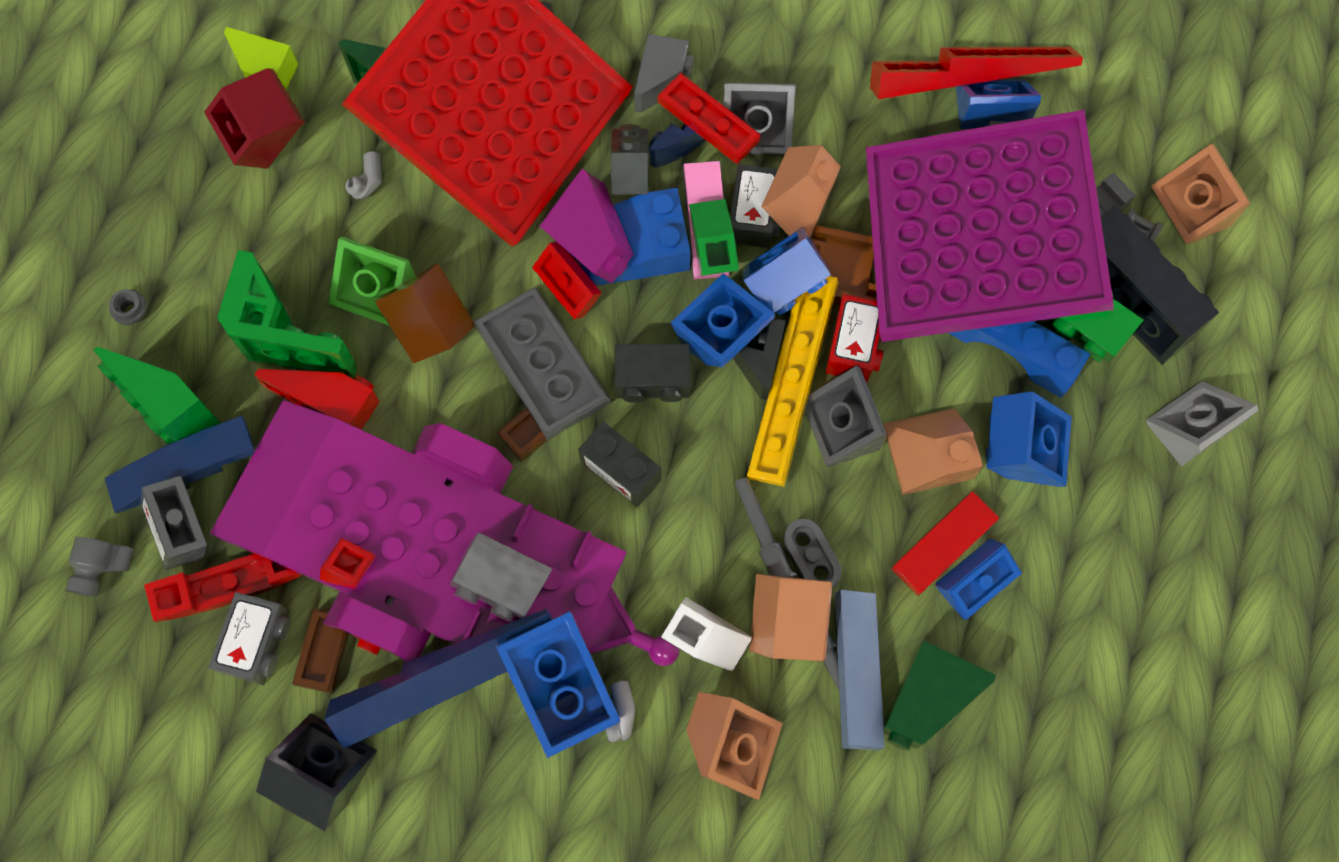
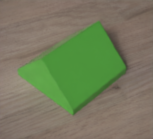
[328,237,415,325]

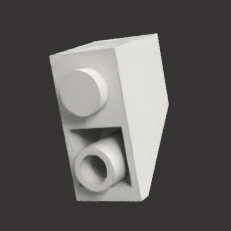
[662,597,752,671]

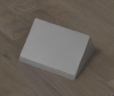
[1146,381,1258,467]

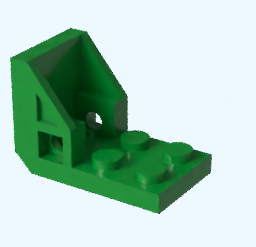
[217,250,358,379]

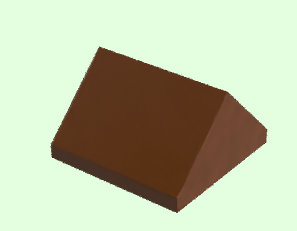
[374,263,475,363]

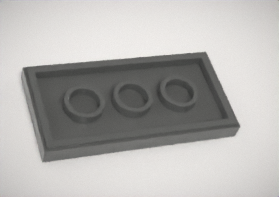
[473,287,610,440]

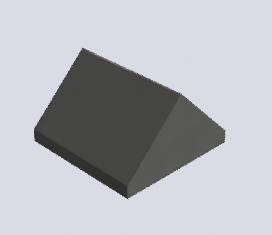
[723,82,795,154]
[805,366,887,467]

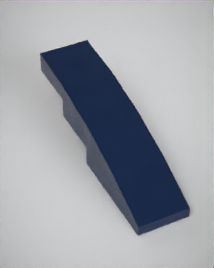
[105,416,255,514]

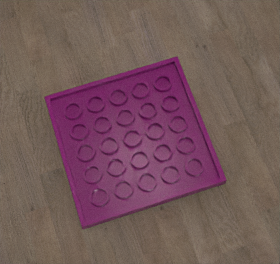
[866,110,1114,342]

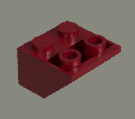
[204,68,305,169]

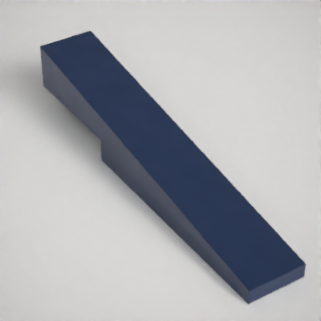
[324,609,553,749]

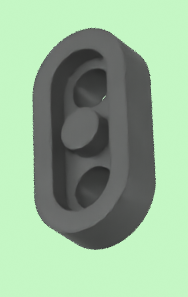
[783,519,841,589]

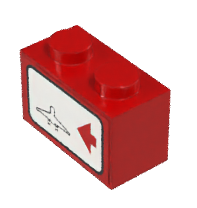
[825,294,883,383]

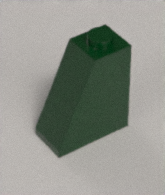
[883,641,996,751]

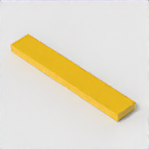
[747,276,839,487]

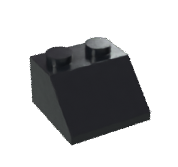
[256,713,377,831]

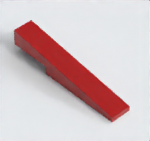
[870,47,1083,99]

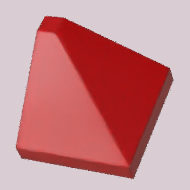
[320,537,376,589]

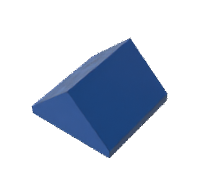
[956,79,1041,129]

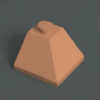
[761,145,841,238]
[883,408,983,495]
[686,692,783,800]

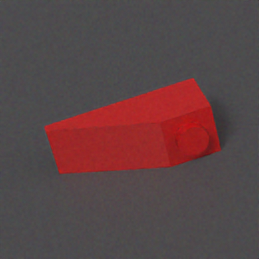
[254,369,380,430]

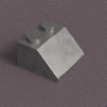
[449,532,552,622]

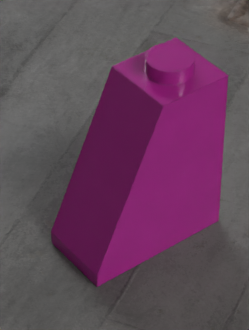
[540,168,634,283]

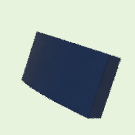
[649,123,706,168]

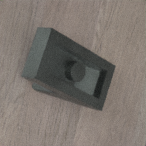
[733,318,786,400]

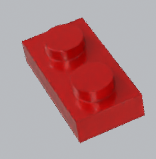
[532,241,602,320]

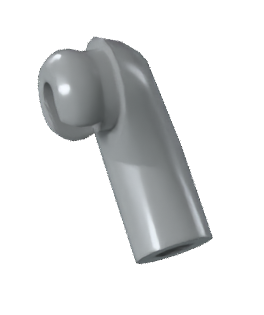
[345,152,382,199]
[606,681,636,742]

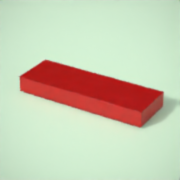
[657,73,761,164]
[891,491,999,596]

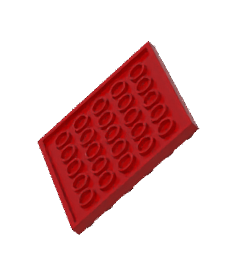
[341,0,633,247]

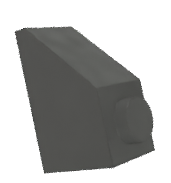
[634,34,694,113]

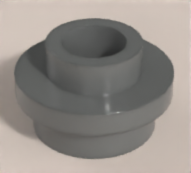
[109,289,147,325]

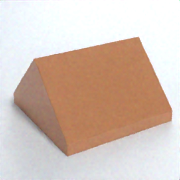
[1151,144,1251,244]
[749,574,832,661]

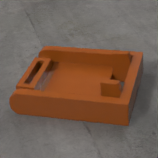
[812,226,877,304]

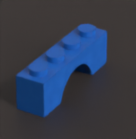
[949,321,1090,398]

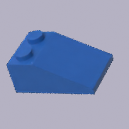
[580,188,690,286]
[496,611,621,758]

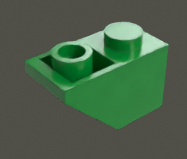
[689,199,739,277]

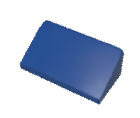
[935,539,1022,620]

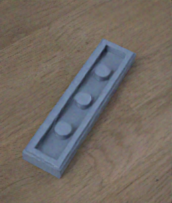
[835,590,885,751]

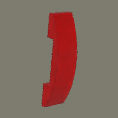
[144,553,302,623]

